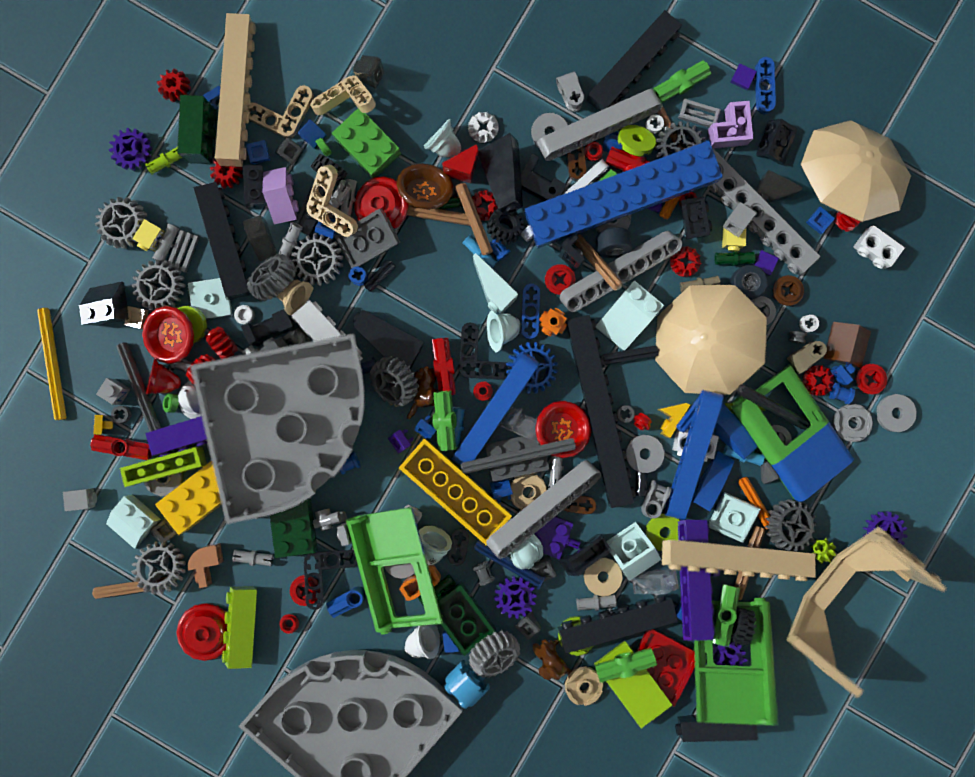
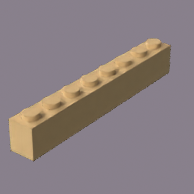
[215,13,256,167]
[662,540,815,581]

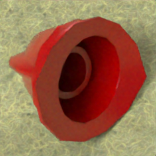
[146,358,181,394]

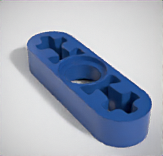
[755,57,776,114]
[521,283,540,339]

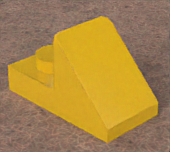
[658,403,690,438]

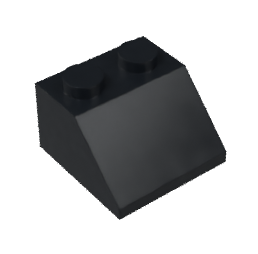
[79,282,129,326]

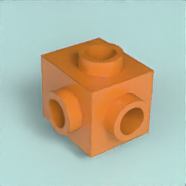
[539,308,567,337]

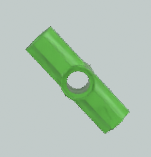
[654,60,711,103]
[433,391,457,451]
[712,584,740,647]
[595,648,657,683]

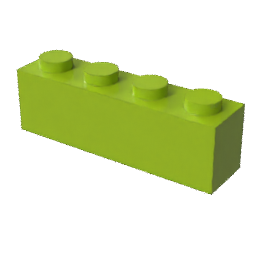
[120,447,207,487]
[222,586,257,669]

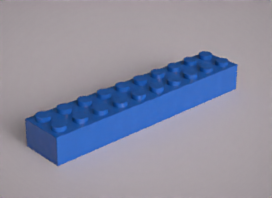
[524,140,723,249]

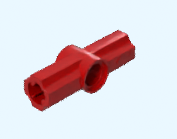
[605,147,649,172]
[432,338,456,395]
[90,434,152,460]

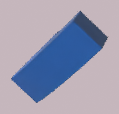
[714,403,757,460]
[692,451,735,511]

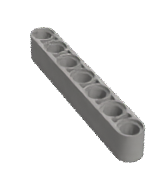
[537,89,663,161]
[560,231,682,312]
[486,460,601,559]

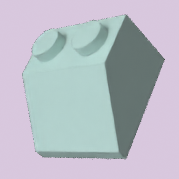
[106,494,161,549]
[606,522,661,581]

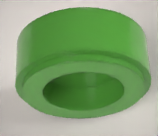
[315,137,332,157]
[163,393,179,413]

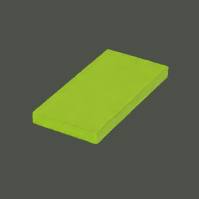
[594,641,672,728]

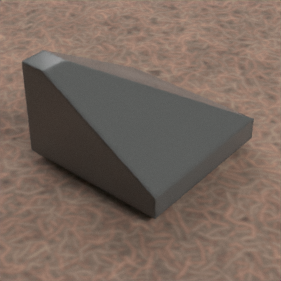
[275,137,303,165]
[760,461,779,484]
[150,519,177,543]
[531,555,557,582]
[515,611,541,640]

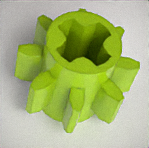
[811,538,837,564]

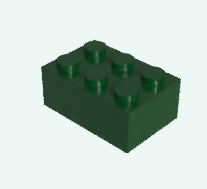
[177,95,217,164]
[269,497,318,558]
[437,581,496,656]

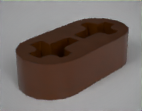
[567,147,586,181]
[564,495,596,514]

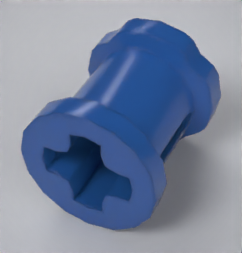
[490,238,511,262]
[349,266,368,286]
[829,383,855,405]
[340,452,361,475]

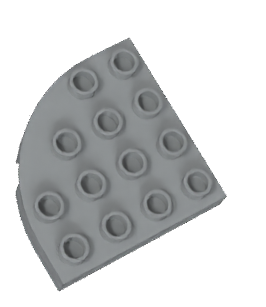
[191,333,364,524]
[239,650,463,777]

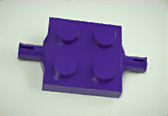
[534,516,580,559]

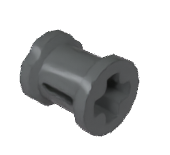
[472,561,495,586]

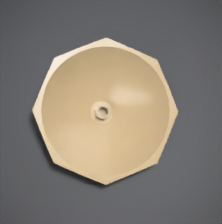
[801,121,911,222]
[655,285,767,395]

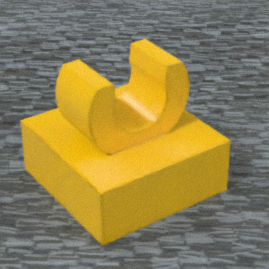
[93,415,113,435]

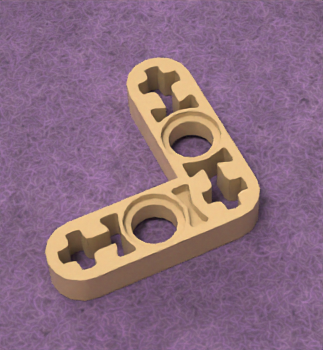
[310,75,376,115]
[247,85,314,138]
[307,165,358,237]

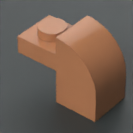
[188,543,224,588]

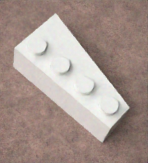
[291,300,363,361]

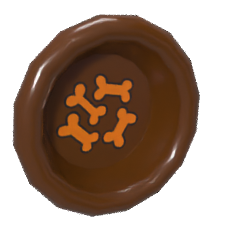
[397,163,453,210]

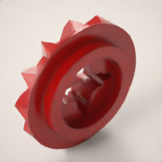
[472,190,498,221]
[670,246,701,277]
[545,264,575,295]
[855,364,887,394]
[803,365,835,396]
[290,575,320,606]

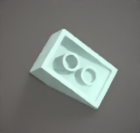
[473,253,518,314]
[596,280,664,351]

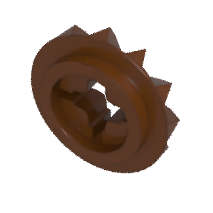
[772,275,804,306]

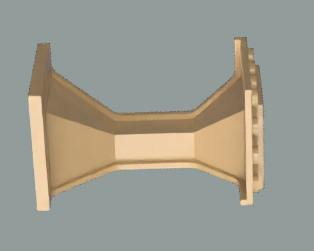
[787,527,946,698]

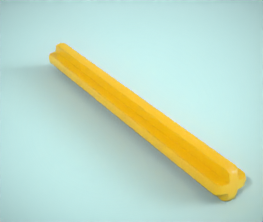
[37,308,66,420]

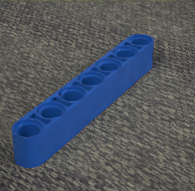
[451,352,540,467]
[665,390,723,520]

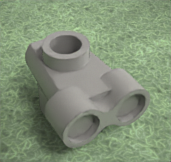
[313,509,347,531]

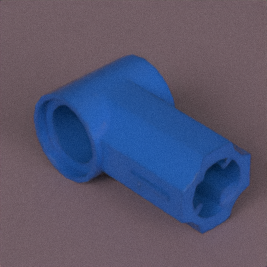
[326,586,366,618]

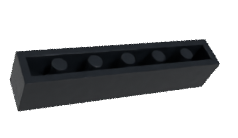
[587,10,682,111]
[193,182,249,301]
[557,594,678,653]

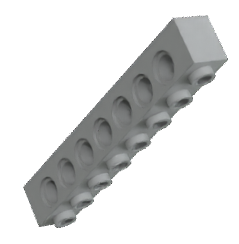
[707,148,820,275]

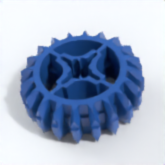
[506,342,558,394]

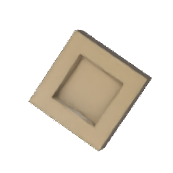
[124,306,149,329]

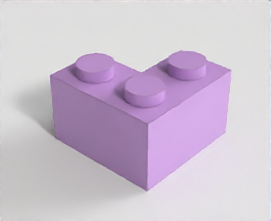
[708,101,753,148]
[263,167,299,224]

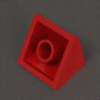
[442,145,479,183]

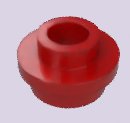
[584,141,603,161]
[473,382,492,401]
[633,413,652,430]
[279,614,299,634]

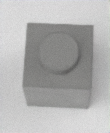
[723,202,756,238]
[96,378,131,405]
[63,488,97,511]

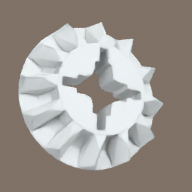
[468,112,498,143]

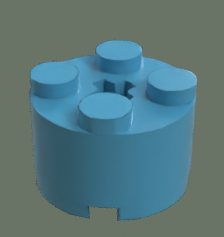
[444,660,490,709]

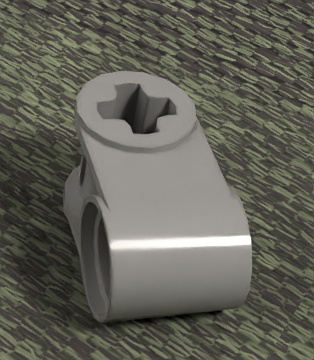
[556,72,584,112]
[641,480,671,518]

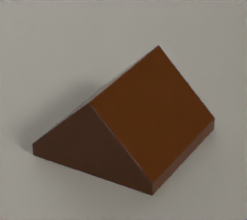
[823,322,871,368]

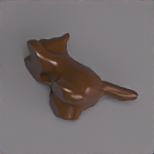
[407,366,439,419]
[532,639,572,680]

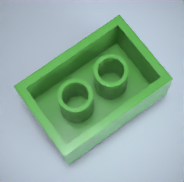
[332,109,401,178]

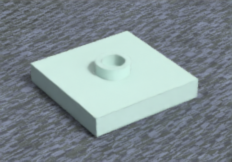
[188,278,232,319]
[708,492,761,543]

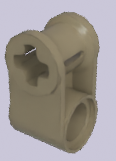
[787,341,827,374]

